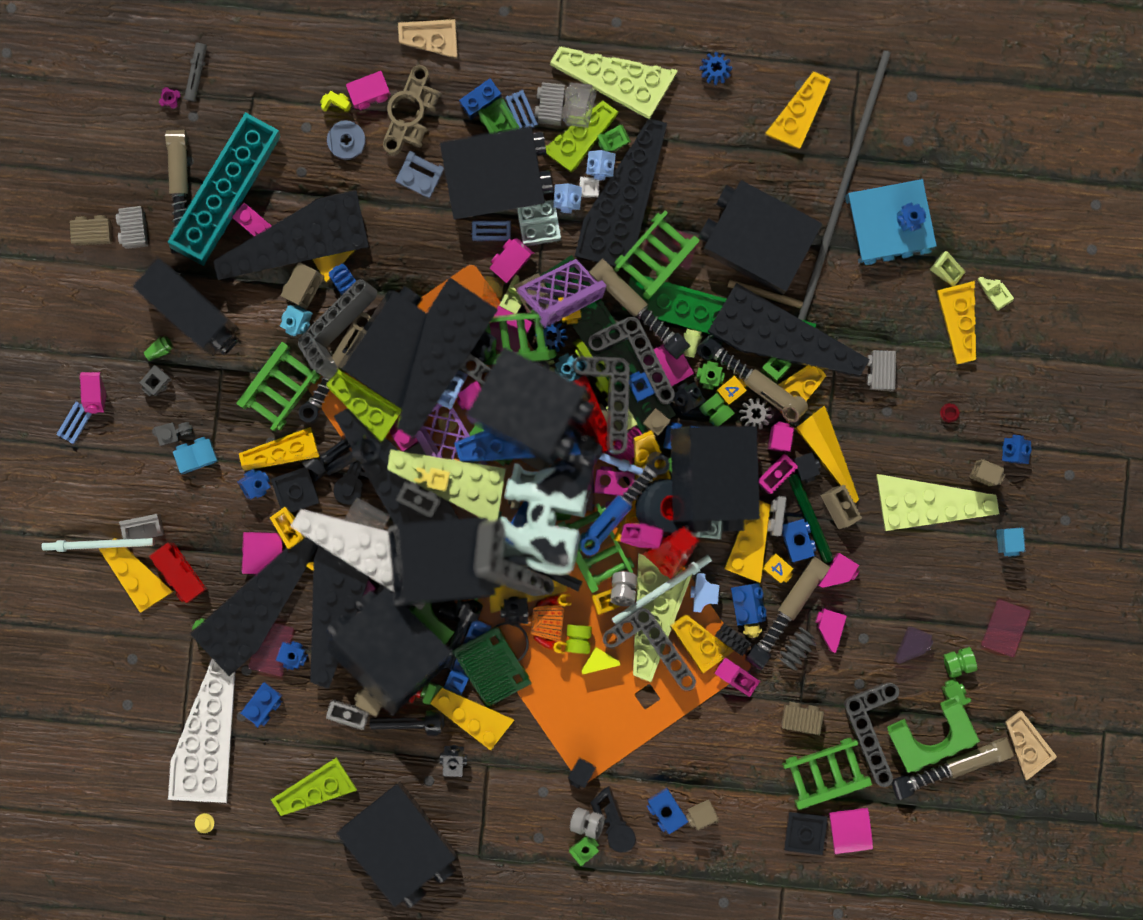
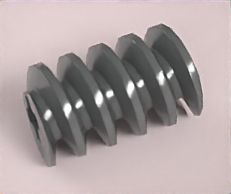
[777,627,816,671]

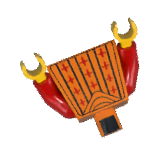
[520,594,571,654]

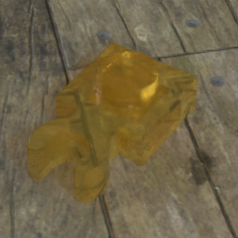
[482,276,504,308]

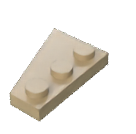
[398,20,457,59]
[1005,710,1057,780]

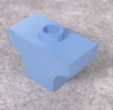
[437,370,468,410]
[690,573,719,612]

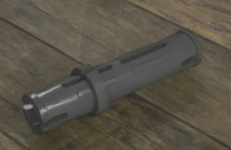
[184,43,207,102]

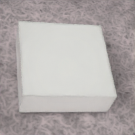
[580,177,599,198]

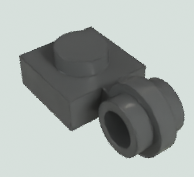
[155,422,193,446]

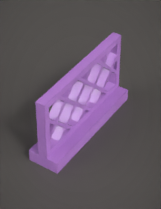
[517,259,607,327]
[415,404,487,465]

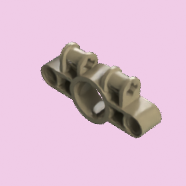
[383,65,442,156]

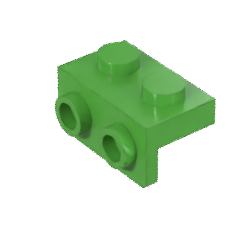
[478,98,519,132]

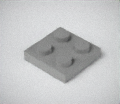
[767,496,786,536]

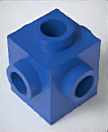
[897,203,926,232]
[1002,435,1032,464]
[237,469,270,499]
[276,641,308,670]

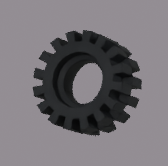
[715,623,751,656]

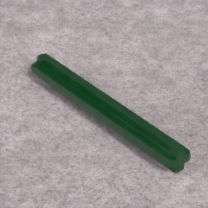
[788,473,834,563]

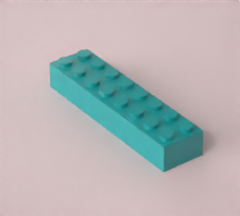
[168,112,280,266]

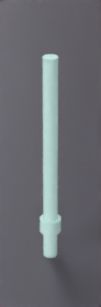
[42,538,155,552]
[612,555,712,625]

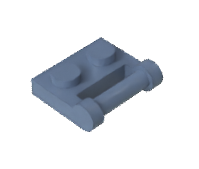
[395,151,444,199]

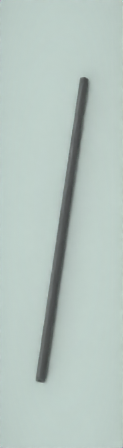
[798,50,891,321]

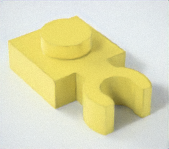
[414,468,450,491]

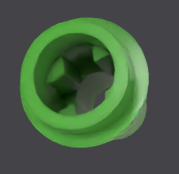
[144,336,174,361]

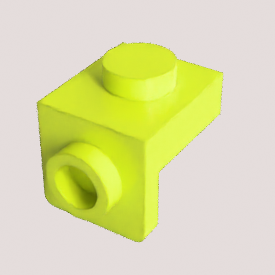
[320,91,352,112]

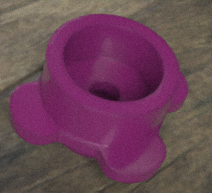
[159,87,180,109]

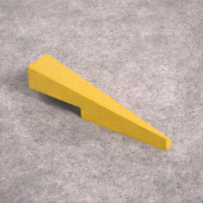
[795,406,859,503]

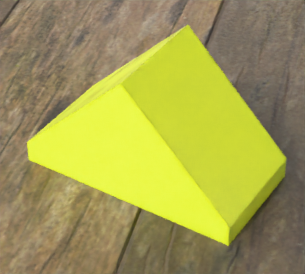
[582,647,620,674]

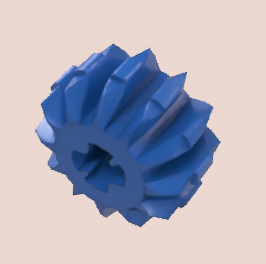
[700,52,732,85]
[329,264,356,295]
[535,322,568,352]

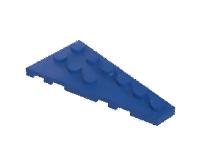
[454,431,581,462]

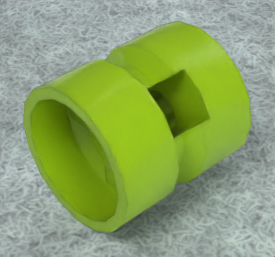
[565,624,592,654]

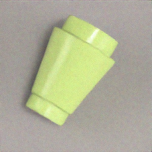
[684,329,702,358]

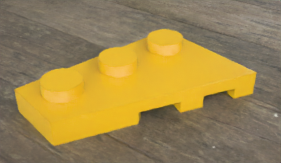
[778,365,826,424]
[670,615,734,673]

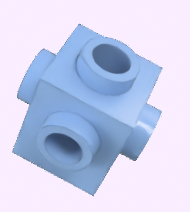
[586,150,615,180]
[553,184,582,213]

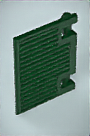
[452,626,532,708]

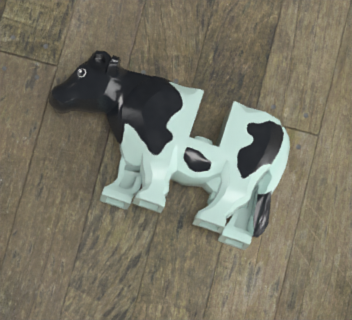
[500,425,603,575]

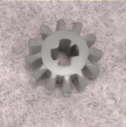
[739,398,772,430]

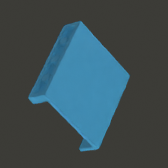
[845,179,936,265]

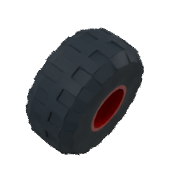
[636,479,688,537]

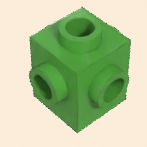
[696,361,725,390]

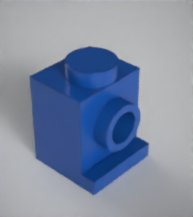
[629,371,655,402]

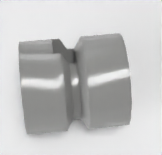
[610,571,637,606]
[570,807,605,839]

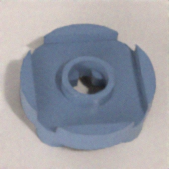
[327,121,366,160]

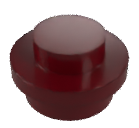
[940,403,959,423]

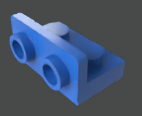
[241,682,283,728]

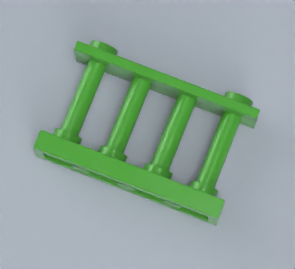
[614,211,700,300]
[484,308,556,365]
[236,342,321,432]
[557,503,635,593]
[782,738,872,810]

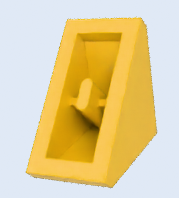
[270,507,305,549]
[592,589,620,615]

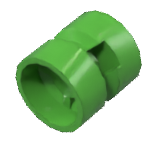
[699,393,735,426]
[943,647,977,678]

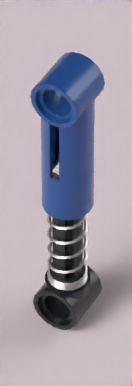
[579,452,670,555]

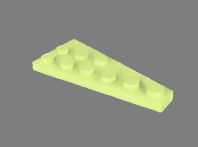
[550,47,678,119]
[387,450,506,521]
[876,474,999,531]
[633,553,692,682]

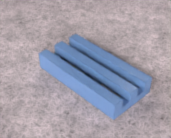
[505,90,538,128]
[472,221,511,241]
[56,402,92,444]

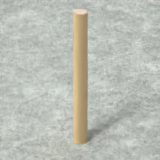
[728,280,803,309]

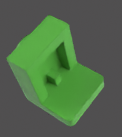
[598,125,631,153]
[420,682,444,705]

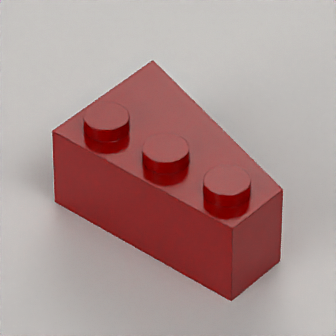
[643,527,699,579]
[149,543,208,603]

